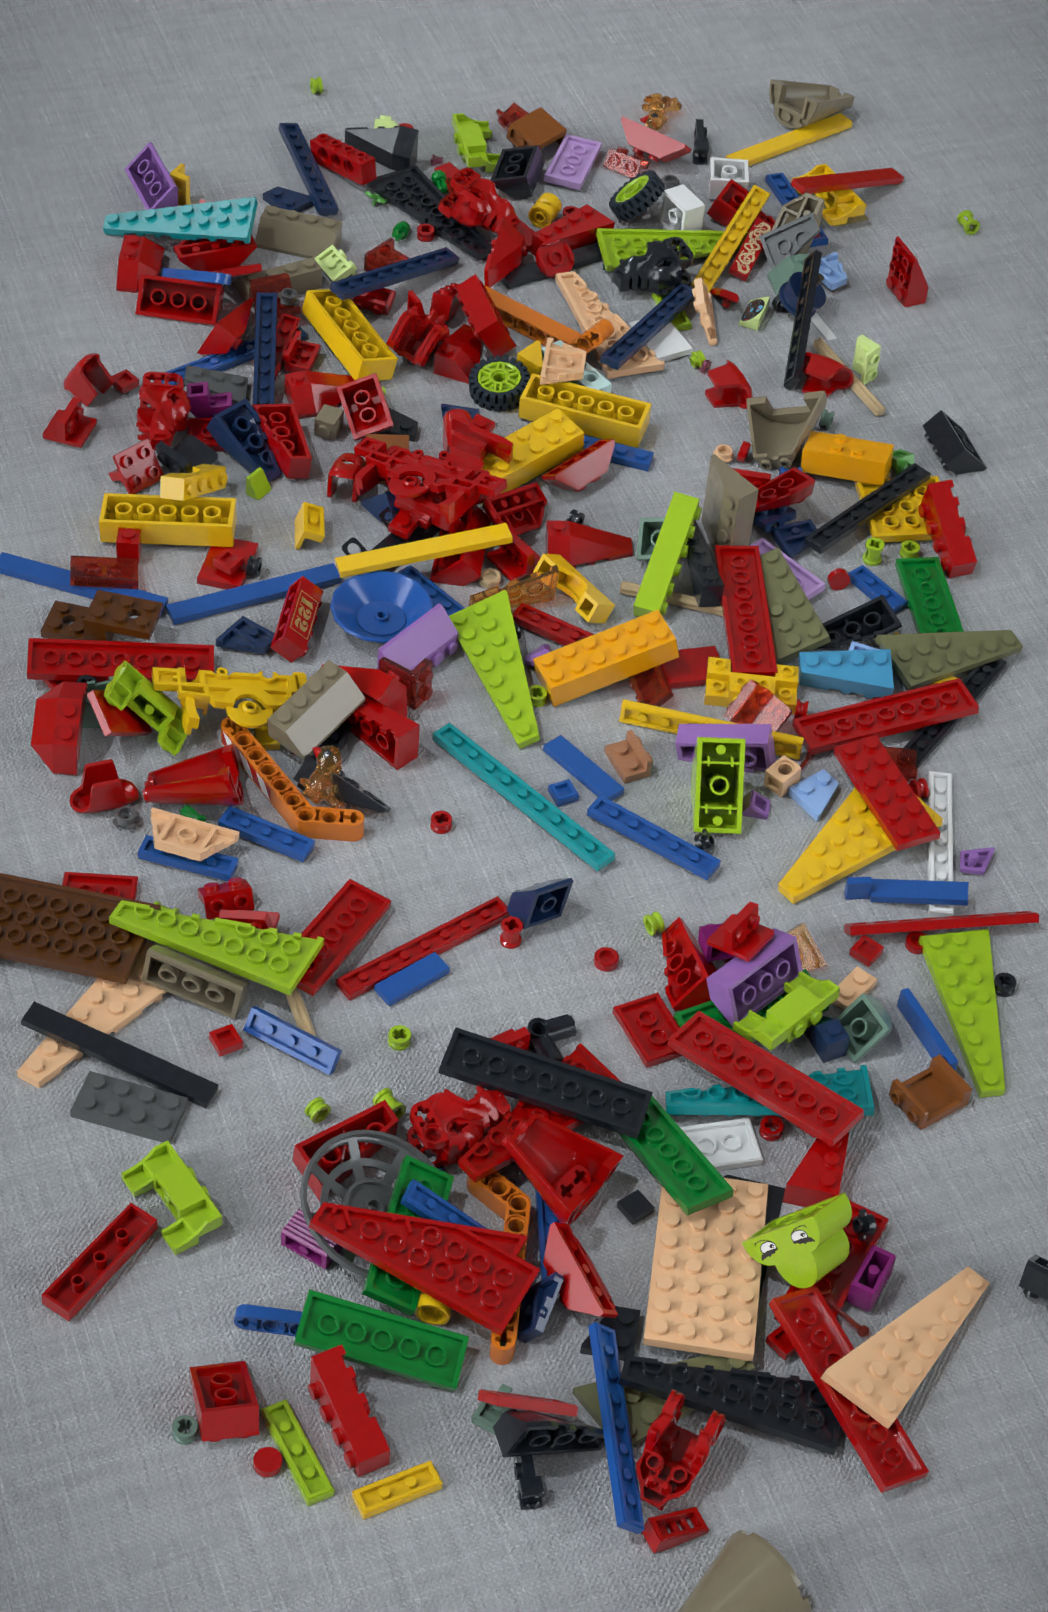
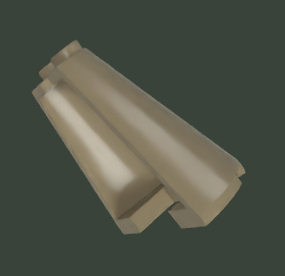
[769,79,855,129]
[746,391,827,470]
[678,1530,811,1612]

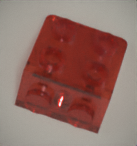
[250,273,301,318]
[379,657,434,710]
[723,679,792,732]

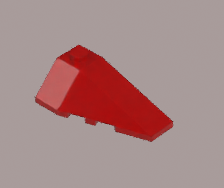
[706,179,776,233]
[484,218,528,288]
[197,297,253,355]
[433,324,482,384]
[284,371,355,419]
[755,467,815,512]
[545,520,633,568]
[320,664,407,717]
[662,917,717,1011]

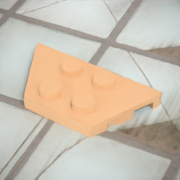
[692,277,718,346]
[540,337,587,384]
[151,807,240,861]

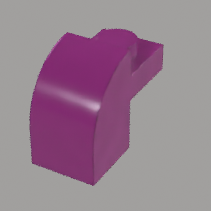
[186,381,233,418]

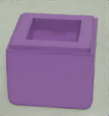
[742,790,771,820]

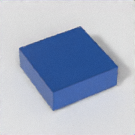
[548,779,579,807]
[844,877,872,900]

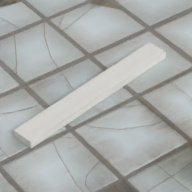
[927,771,954,917]

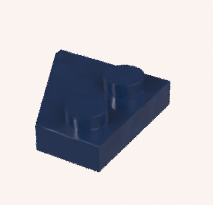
[263,186,314,212]
[753,506,796,532]
[517,1272,564,1343]

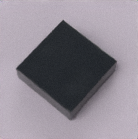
[616,1189,655,1225]

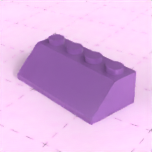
[124,142,178,210]
[377,604,458,689]
[706,928,803,1027]

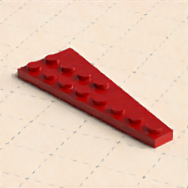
[458,1043,621,1183]

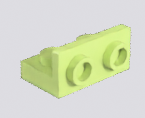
[314,245,357,282]
[852,334,881,385]

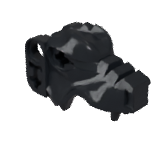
[613,237,694,296]

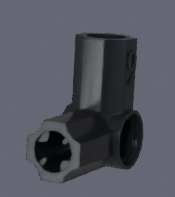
[527,1014,576,1062]

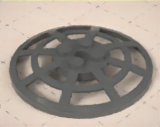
[300,1130,453,1277]

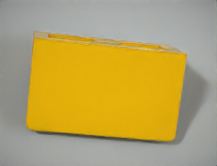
[170,163,190,206]
[294,502,325,550]

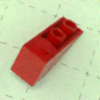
[429,283,461,321]

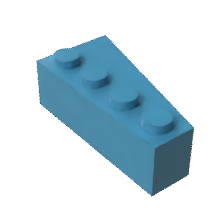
[798,649,894,698]

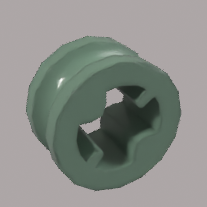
[819,409,835,430]
[172,1415,198,1445]

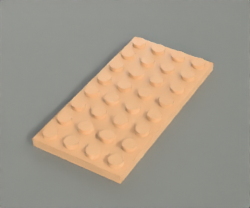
[643,1178,768,1361]

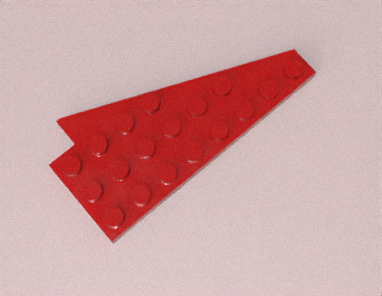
[308,1202,540,1336]

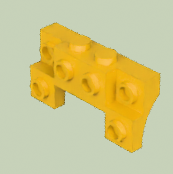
[791,164,867,226]
[704,657,799,715]

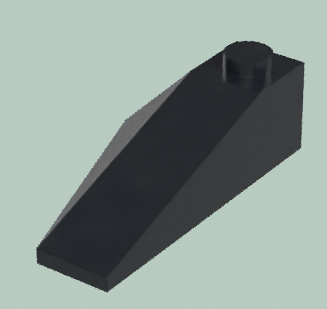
[345,125,419,171]
[814,595,902,650]
[293,755,391,813]
[493,1409,605,1457]

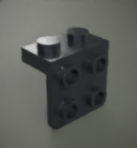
[155,435,218,473]

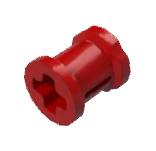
[499,916,523,949]

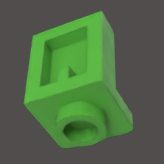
[892,449,915,475]

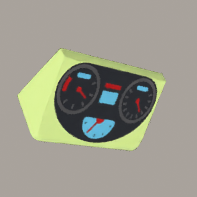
[739,297,770,330]

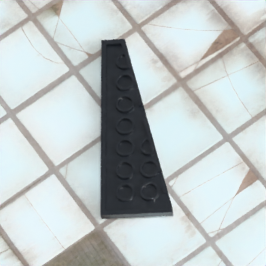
[367,165,492,260]
[618,1355,841,1455]

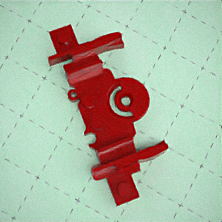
[388,414,513,540]
[354,437,507,524]

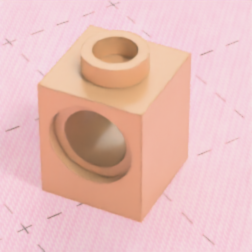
[764,755,801,798]

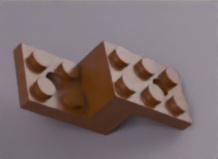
[41,590,164,641]

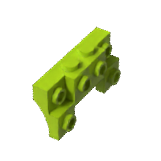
[452,113,500,173]
[103,660,193,756]
[733,971,840,1051]
[121,1140,222,1255]

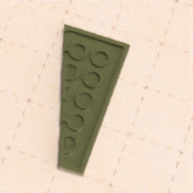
[760,547,831,665]
[875,630,1023,690]
[572,1355,755,1449]

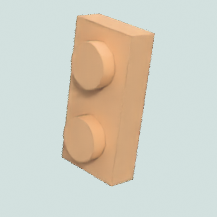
[832,966,877,1011]

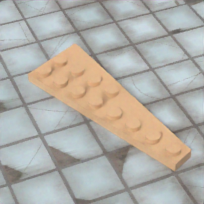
[555,271,665,379]
[17,942,167,1088]
[821,1267,990,1429]

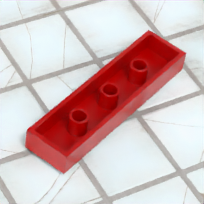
[42,1203,158,1321]

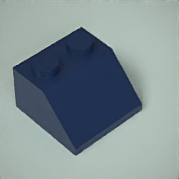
[506,878,574,929]

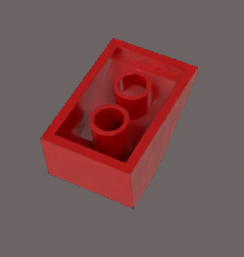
[336,373,394,441]
[189,1361,259,1442]

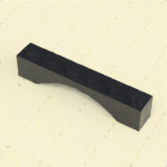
[686,520,724,608]

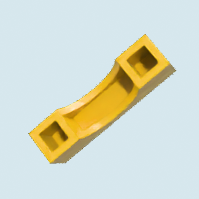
[160,464,228,501]
[533,553,615,624]

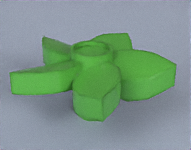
[365,191,387,206]

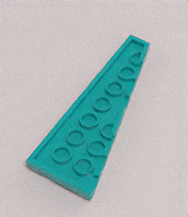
[102,197,258,244]
[665,1065,874,1117]

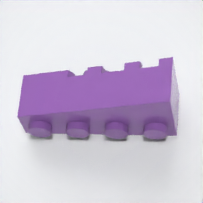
[675,724,776,773]

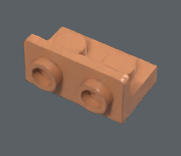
[604,730,653,784]

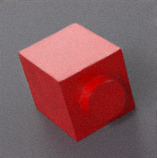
[116,528,142,564]

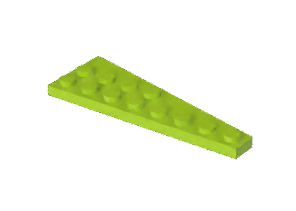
[596,228,748,271]
[449,590,540,750]
[109,900,324,996]
[918,929,1005,1098]

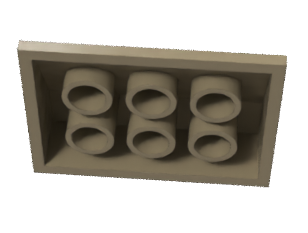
[701,454,759,552]

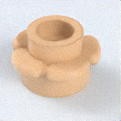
[713,444,734,463]

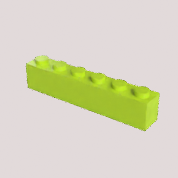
[633,491,702,617]

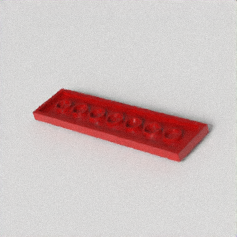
[714,545,778,677]
[27,638,214,684]
[792,678,979,755]
[667,1011,864,1147]
[768,1285,929,1493]

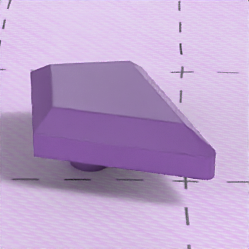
[524,644,552,666]
[959,847,995,875]

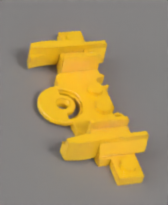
[151,667,311,735]

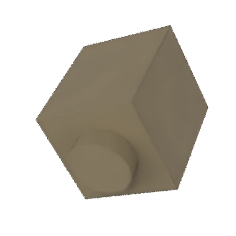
[314,404,344,441]

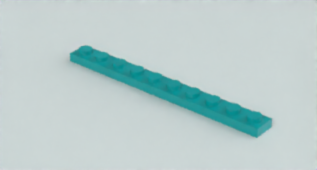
[432,722,615,872]

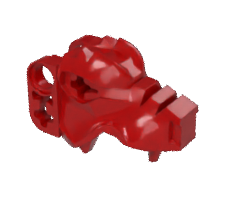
[438,168,520,233]
[386,306,450,367]
[136,372,191,450]
[406,1086,511,1168]
[636,1389,726,1511]

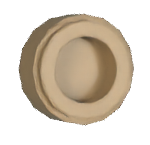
[479,568,501,589]

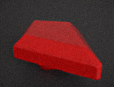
[710,288,739,309]

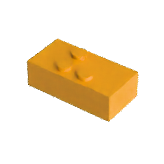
[801,431,894,486]

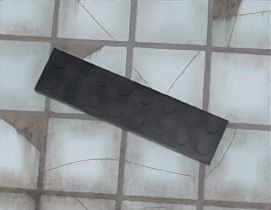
[438,1027,653,1139]

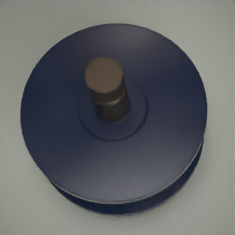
[779,272,826,316]

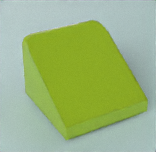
[246,467,271,500]

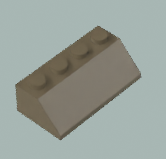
[255,205,342,258]
[232,257,322,307]
[267,660,365,760]
[141,944,249,1019]

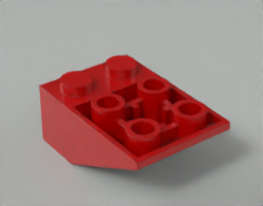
[886,236,929,308]

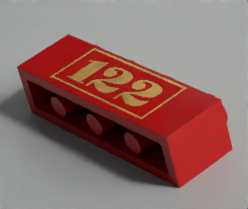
[270,576,323,663]

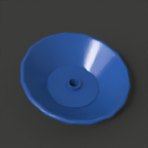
[330,570,434,644]

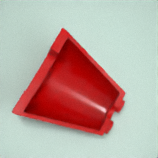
[142,744,244,806]
[501,1113,624,1225]

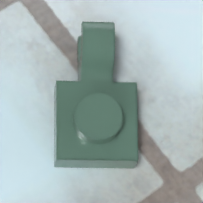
[471,1384,513,1435]

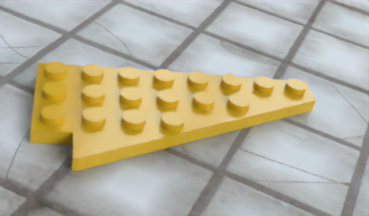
[778,787,943,904]

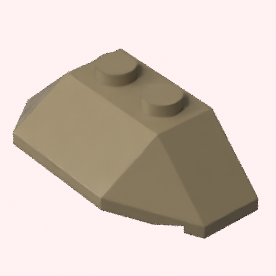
[772,192,825,255]

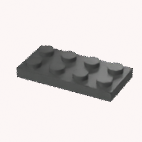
[70,1071,188,1143]

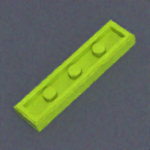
[260,1399,334,1506]

